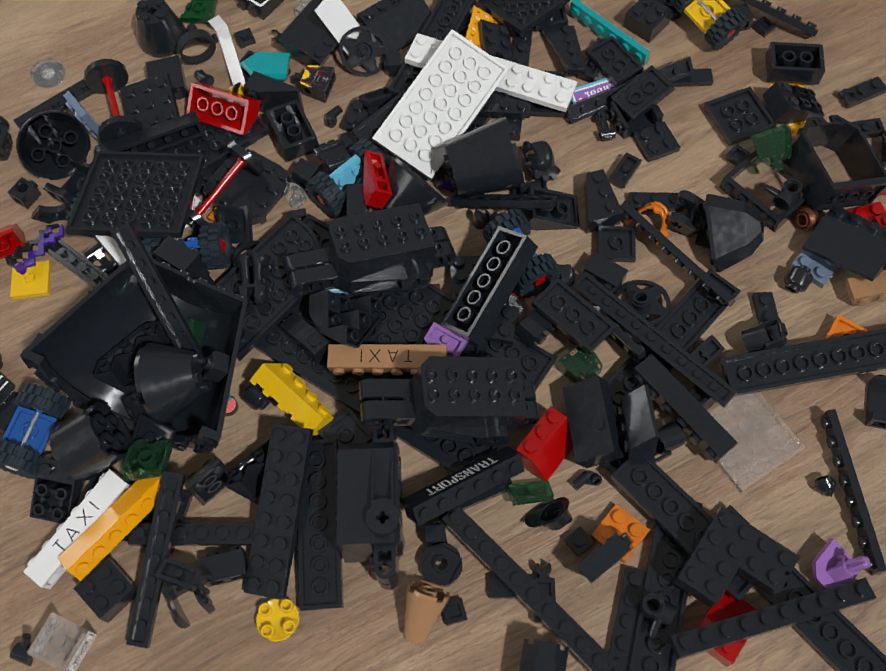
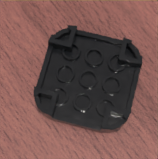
[203,147,291,225]

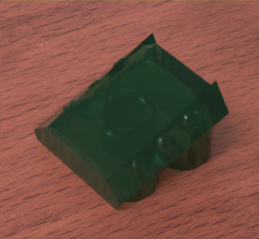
[122,439,173,482]

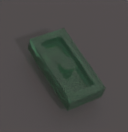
[508,480,554,506]

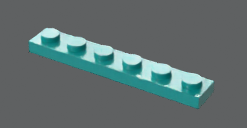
[569,0,651,67]

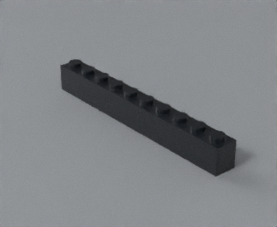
[442,505,616,671]

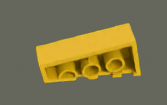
[249,363,334,436]

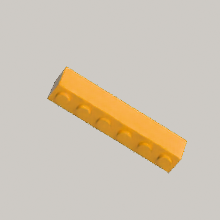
[58,464,162,581]

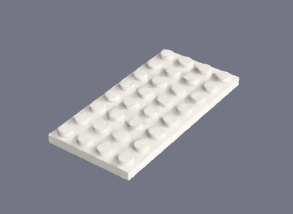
[372,29,509,180]

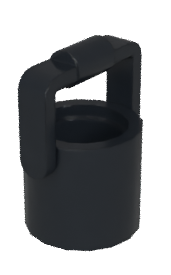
[741,317,788,353]
[652,421,686,463]

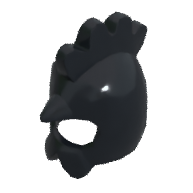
[520,141,561,183]

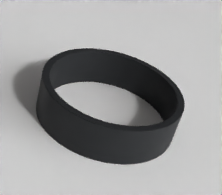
[177,29,216,64]

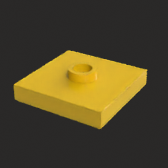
[10,260,52,300]

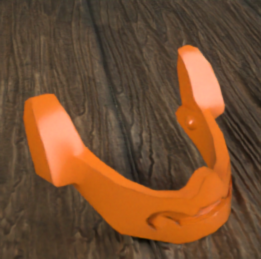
[624,201,669,246]

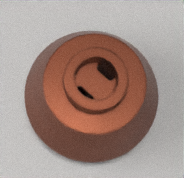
[794,207,819,232]

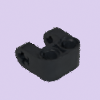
[667,190,707,237]

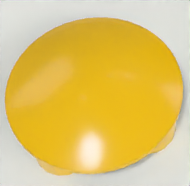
[256,598,299,642]

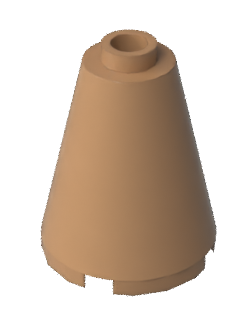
[404,580,450,645]

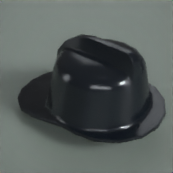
[524,497,573,531]

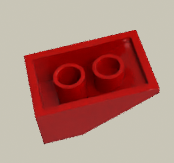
[696,591,757,667]

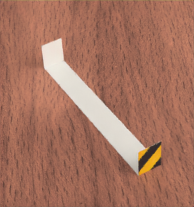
[208,15,246,95]

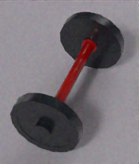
[84,59,143,144]
[187,140,265,228]

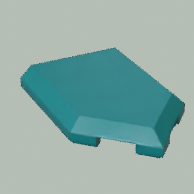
[239,51,291,81]

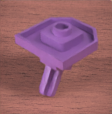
[812,538,871,590]

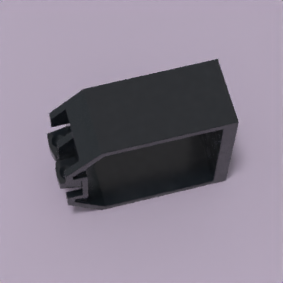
[783,115,886,211]

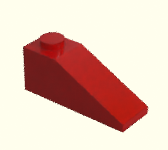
[363,150,392,209]

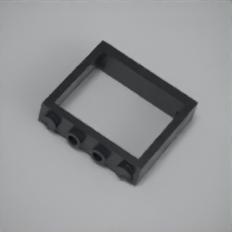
[719,141,808,232]

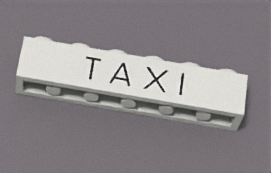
[23,469,132,589]

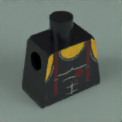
[293,65,336,103]

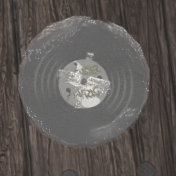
[31,58,65,88]

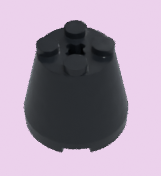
[135,0,187,58]

